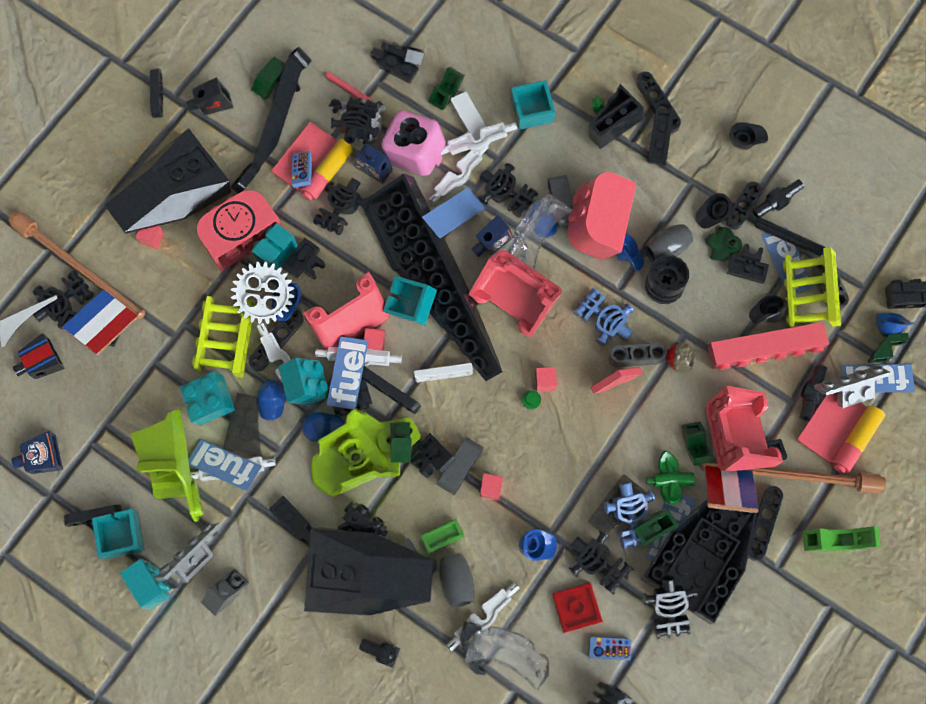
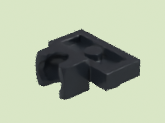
[282,238,325,280]
[727,244,769,284]
[411,433,456,478]

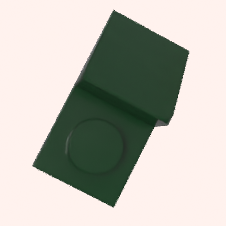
[390,422,412,463]
[633,508,679,547]

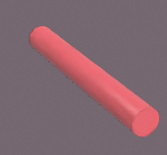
[325,72,373,102]

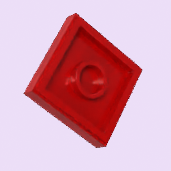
[552,582,603,634]

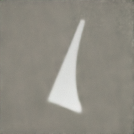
[0,296,57,347]

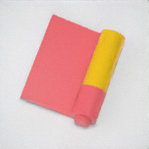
[271,122,354,201]
[797,392,886,474]

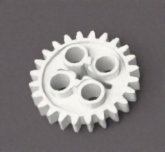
[231,261,294,324]

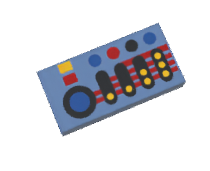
[291,151,312,188]
[589,637,631,660]

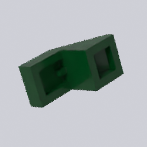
[251,57,285,99]
[428,67,465,111]
[868,333,910,364]
[681,422,713,466]

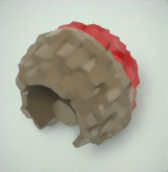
[666,342,696,372]

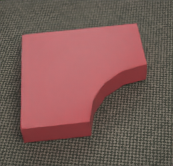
[591,367,643,394]

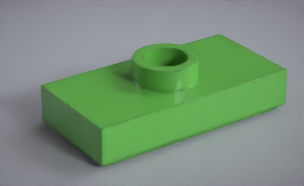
[420,519,465,554]

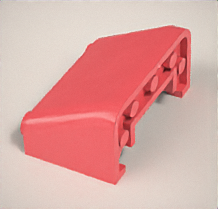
[468,250,562,338]
[303,272,389,350]
[706,386,783,471]

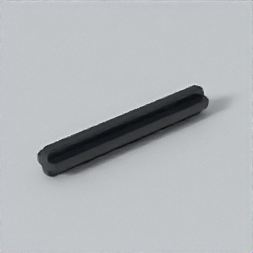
[754,217,826,256]

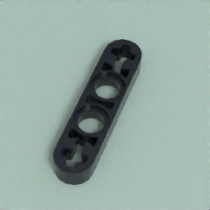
[636,71,681,133]
[248,309,304,372]
[361,366,421,414]
[748,486,783,561]

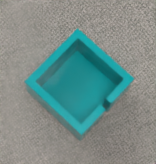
[510,80,556,130]
[252,223,298,270]
[383,276,437,326]
[278,358,329,405]
[180,371,235,425]
[92,509,145,560]
[120,559,171,610]

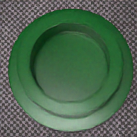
[592,95,605,113]
[522,390,541,410]

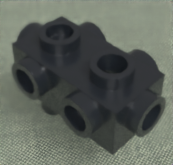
[338,502,388,537]

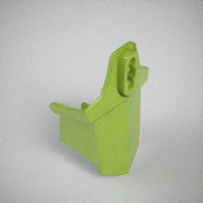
[311,408,421,497]
[130,409,203,522]

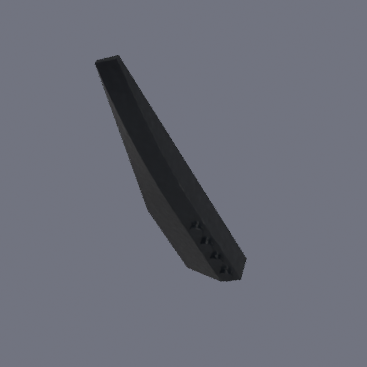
[364,174,503,381]

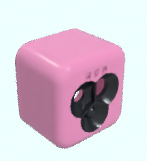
[381,110,446,176]

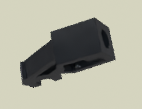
[381,39,424,65]
[459,621,488,675]

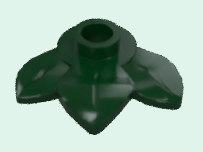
[704,227,742,261]

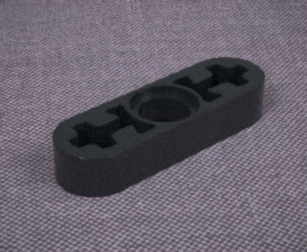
[150,69,163,118]
[726,182,762,230]
[64,505,122,527]

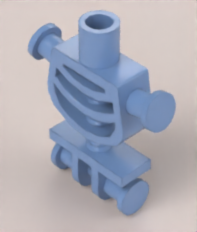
[573,288,634,346]
[604,482,655,549]

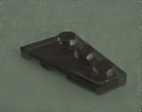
[223,393,262,457]
[588,474,651,533]

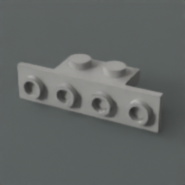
[814,365,891,408]
[154,523,222,583]

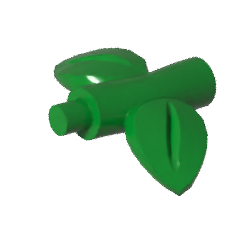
[646,450,695,505]

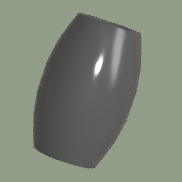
[644,224,693,262]
[439,553,474,607]

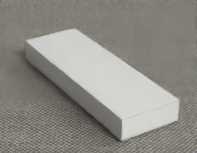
[450,92,486,140]
[414,363,473,383]

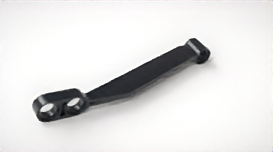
[231,47,312,194]

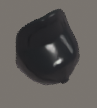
[729,123,768,150]
[696,193,733,229]
[749,295,787,323]

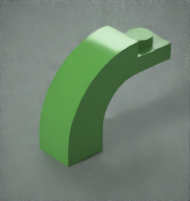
[802,526,881,552]

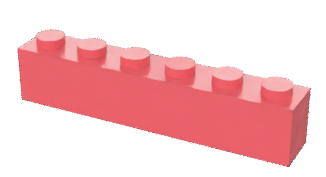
[707,322,829,371]

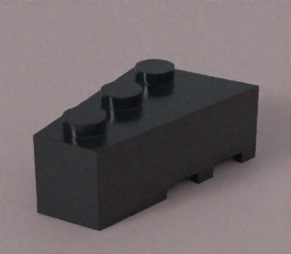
[589,84,644,149]

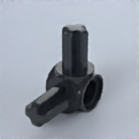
[359,639,401,668]

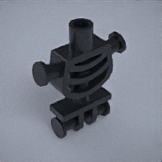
[331,96,380,144]
[479,163,538,218]
[313,178,369,236]
[33,270,94,328]
[569,530,634,595]
[643,575,697,639]

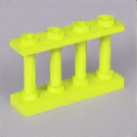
[783,247,841,328]
[192,296,255,378]

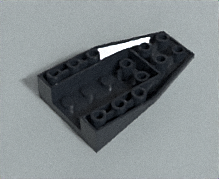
[105,128,231,234]
[641,500,757,625]
[304,527,434,616]

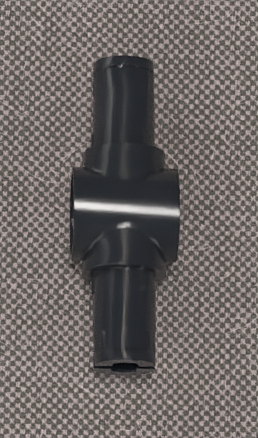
[752,179,804,218]
[799,364,827,421]

